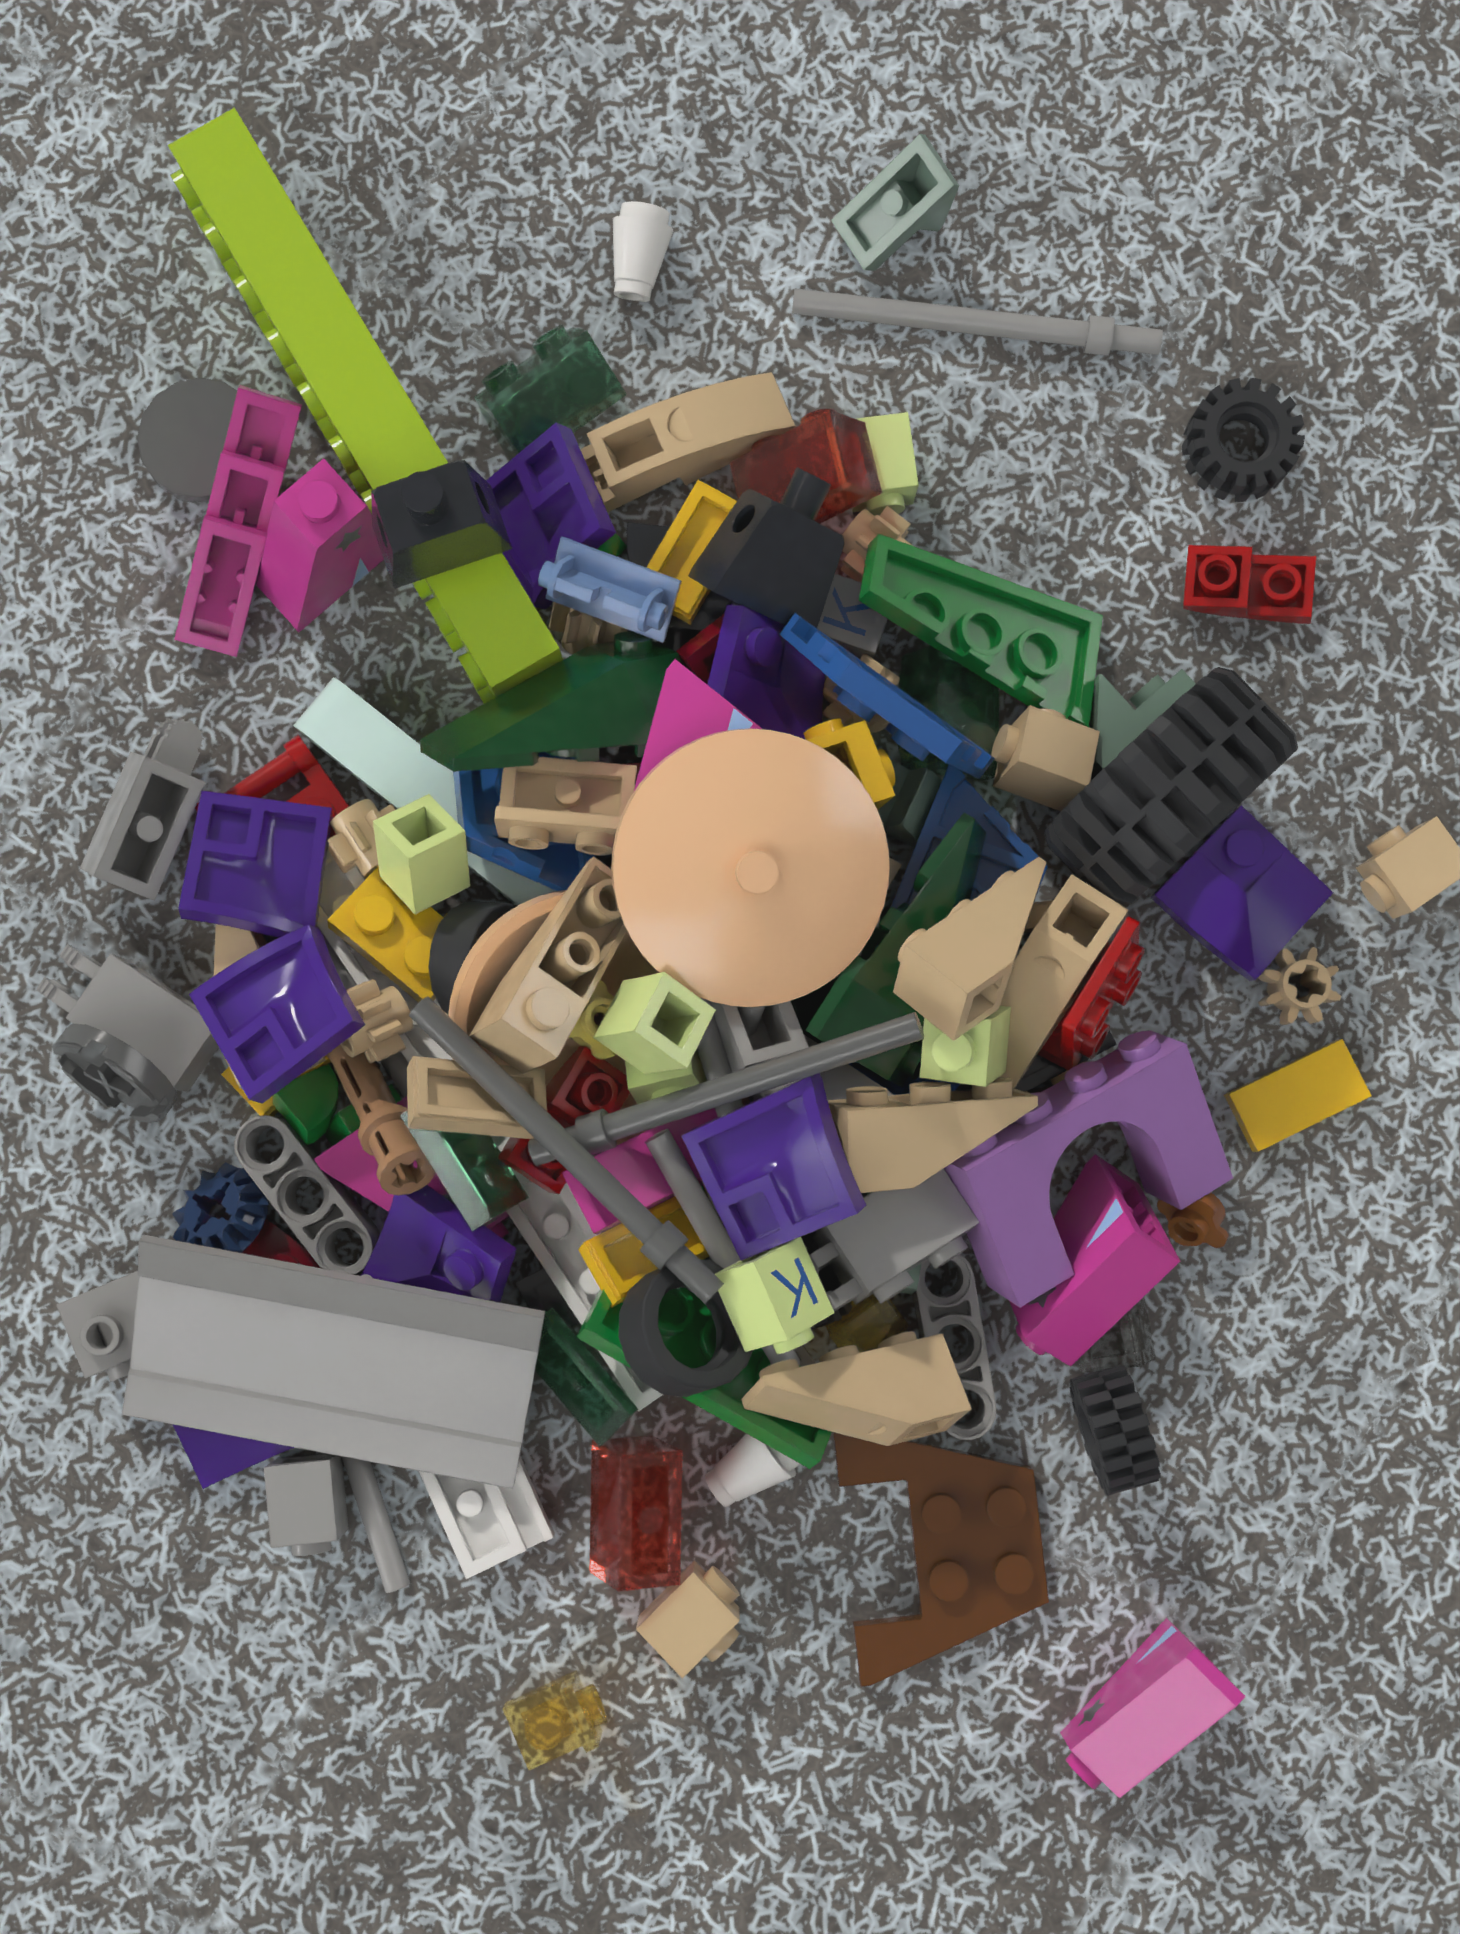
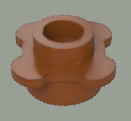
[1157,1192,1229,1248]

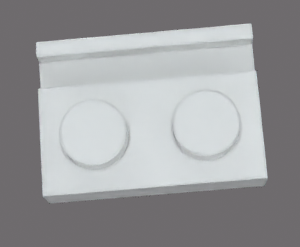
[419,1456,555,1579]

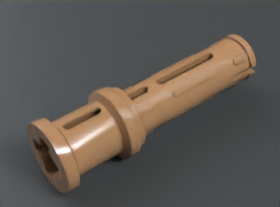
[327,1045,438,1196]

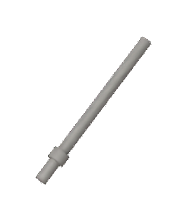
[792,288,1163,356]

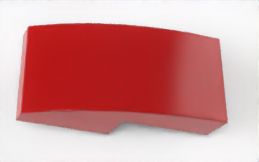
[1183,545,1316,624]
[497,1046,630,1195]

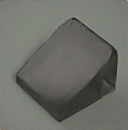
[1078,1297,1156,1373]

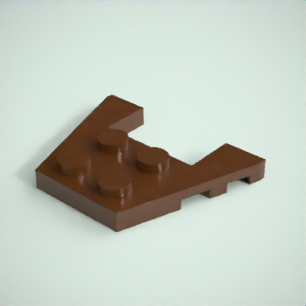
[833,1432,1049,1687]

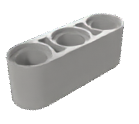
[234,1115,380,1275]
[912,1254,996,1440]

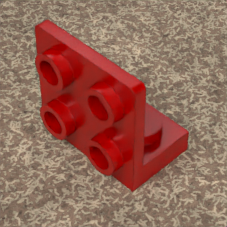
[1038,916,1145,1071]

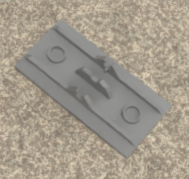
[122,1235,545,1489]

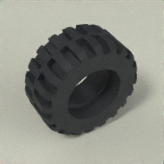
[1044,667,1298,908]

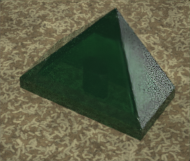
[535,1308,638,1447]

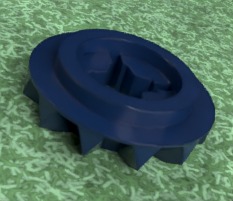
[172,1162,269,1253]

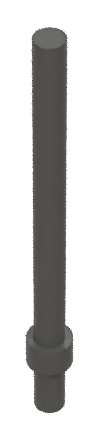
[409,997,724,1304]
[528,1012,924,1166]

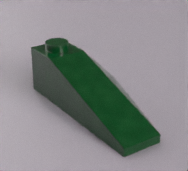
[420,631,684,772]
[805,812,986,1087]

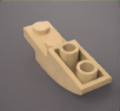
[580,372,797,512]

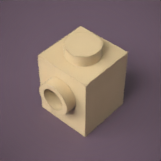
[991,705,1100,811]
[1356,816,1460,919]
[636,1560,740,1679]

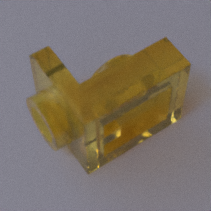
[825,1294,908,1353]
[503,1670,608,1771]

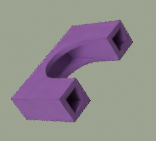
[943,1030,1233,1308]

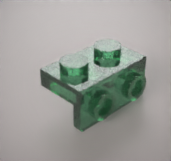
[474,325,627,455]
[898,646,999,780]
[400,1110,529,1232]

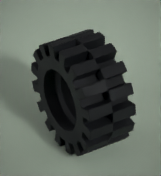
[1182,378,1305,502]
[1069,1364,1161,1496]

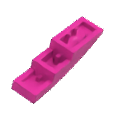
[174,385,302,657]

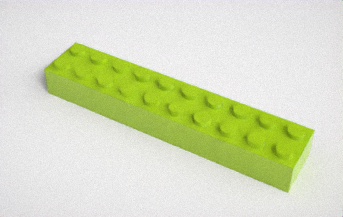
[168,107,563,704]

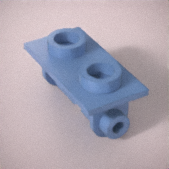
[538,537,682,643]

